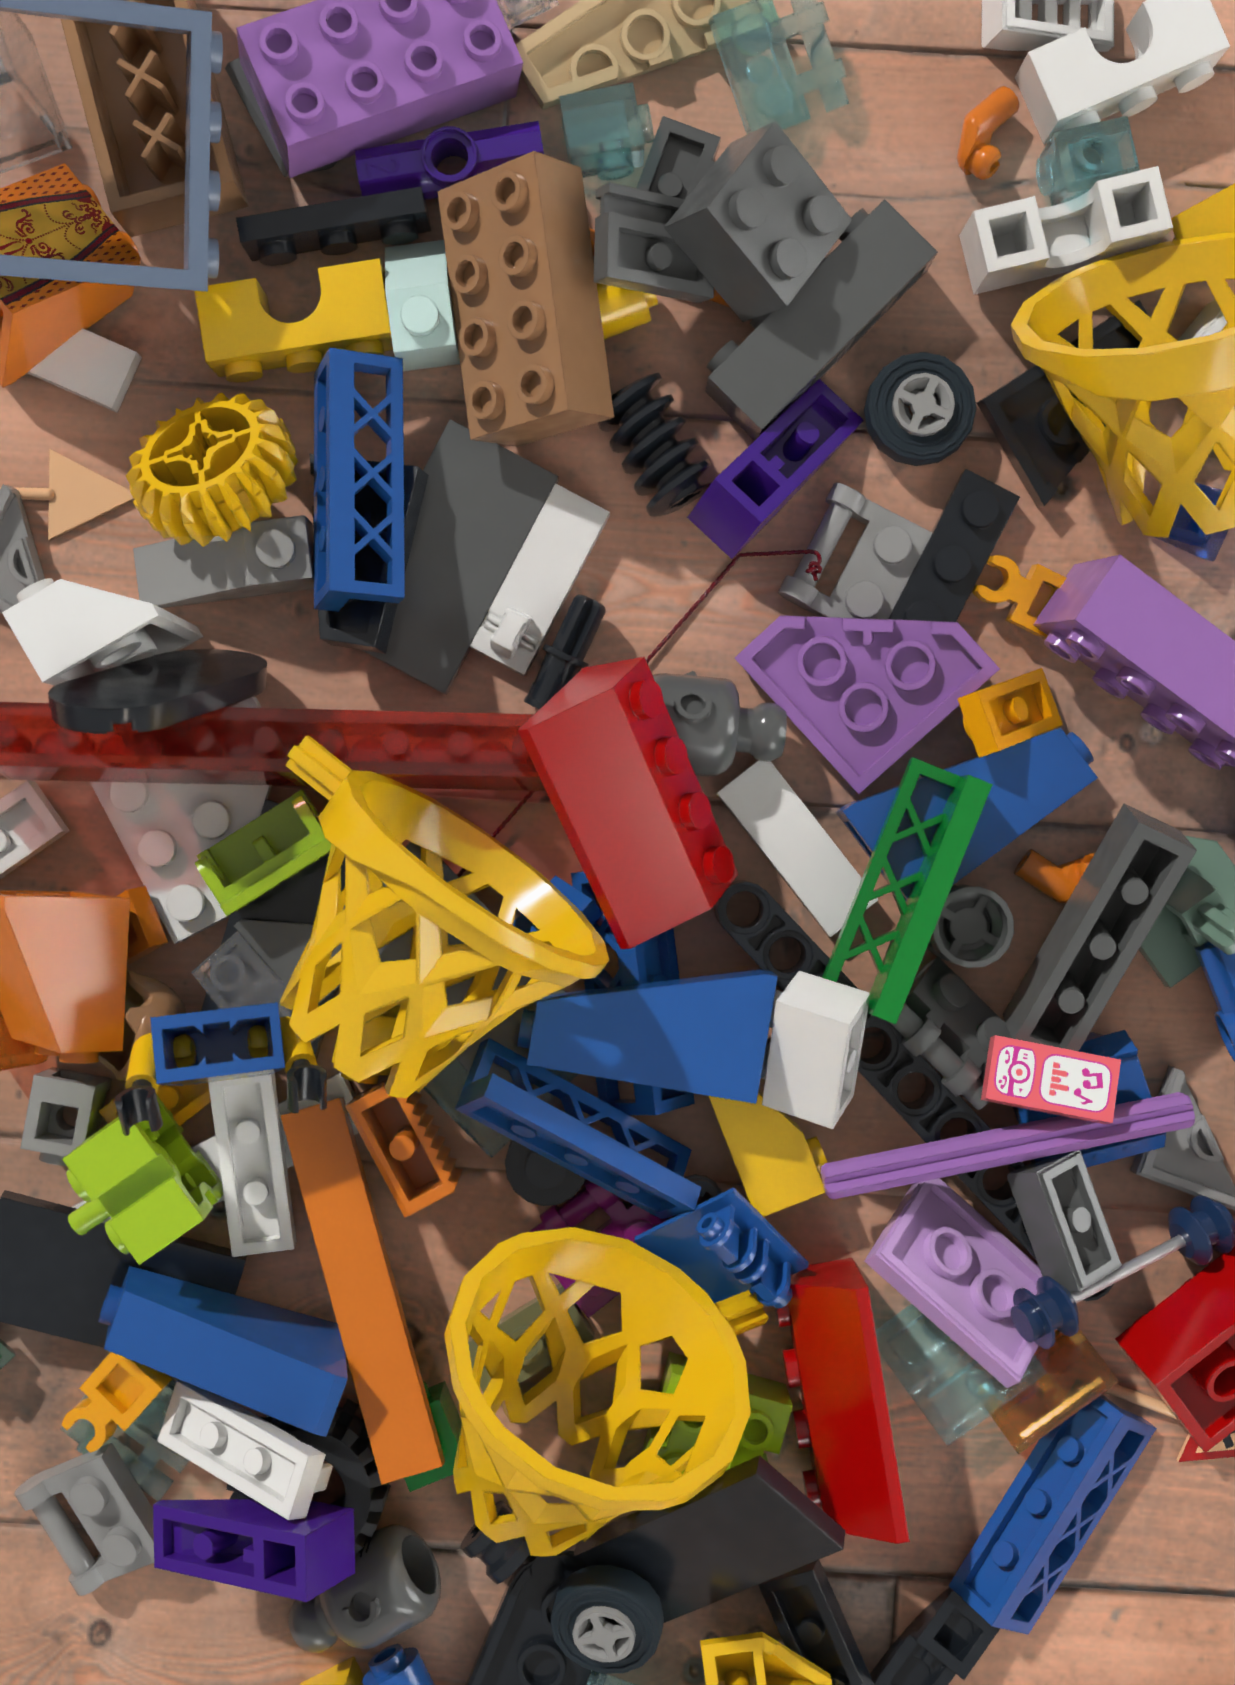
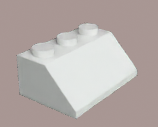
[2,578,203,686]

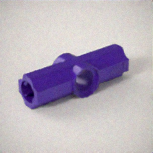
[355,121,544,200]

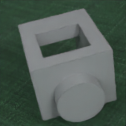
[20,1067,112,1166]

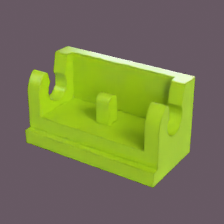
[195,789,332,916]

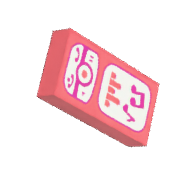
[981,1035,1121,1125]

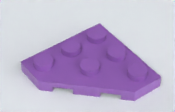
[735,615,1000,794]

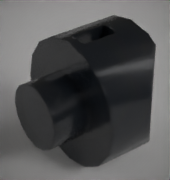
[505,1139,585,1206]

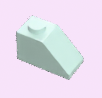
[385,240,460,372]

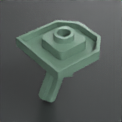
[1139,836,1235,988]

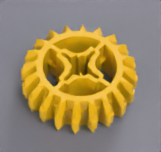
[125,392,299,547]

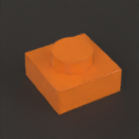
[117,886,168,965]

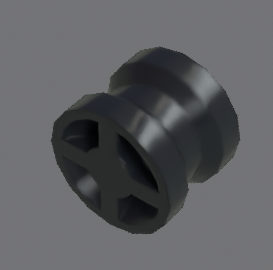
[460,1501,530,1584]

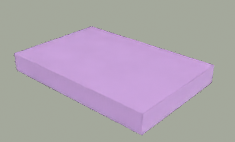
[864,1178,1042,1388]

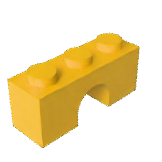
[194,258,393,383]

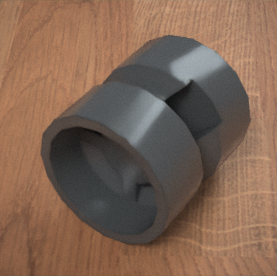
[927,884,1014,968]

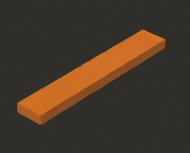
[280,1097,445,1485]

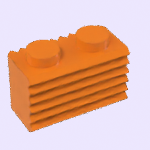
[345,1079,463,1218]

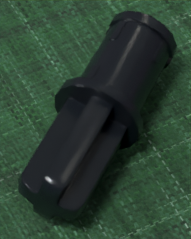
[524,595,606,709]

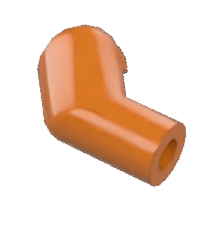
[957,86,1019,180]
[1014,849,1095,903]

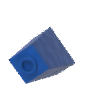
[836,728,1098,901]
[517,969,778,1104]
[98,1266,348,1437]

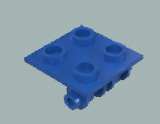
[634,1187,809,1309]

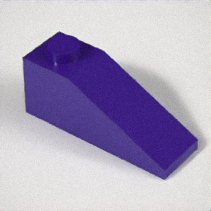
[687,379,864,559]
[153,1499,355,1602]

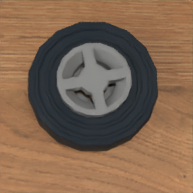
[864,352,977,466]
[551,1565,664,1674]

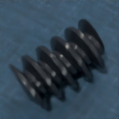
[598,373,712,517]

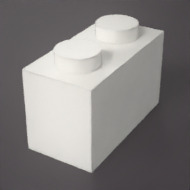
[761,971,871,1129]

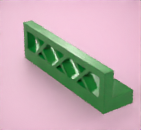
[822,757,993,1024]

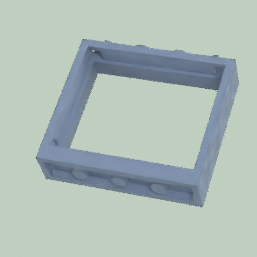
[0,0,223,292]

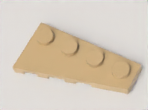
[516,0,781,110]

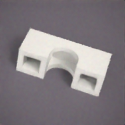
[1015,0,1230,144]
[959,166,1173,295]

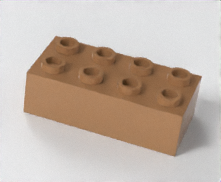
[60,0,249,237]
[437,151,614,447]

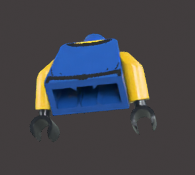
[115,1002,327,1136]

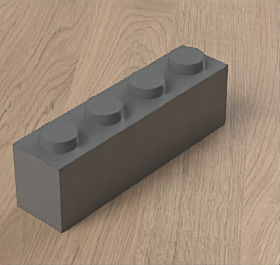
[705,199,938,441]
[1003,804,1197,1051]

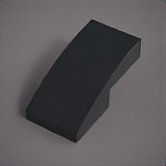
[870,1587,1000,1685]

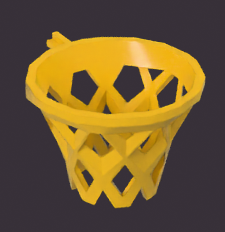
[1011,232,1235,538]
[280,735,609,1098]
[444,1227,769,1557]

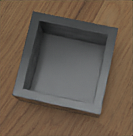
[664,121,852,322]

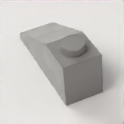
[133,515,314,608]

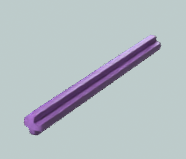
[821,1092,1195,1199]

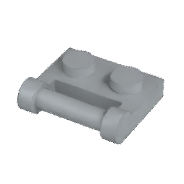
[778,483,932,619]
[14,1443,154,1596]

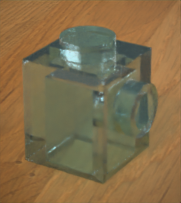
[559,82,654,181]
[1036,116,1140,206]

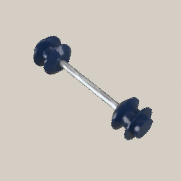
[1011,1195,1235,1349]

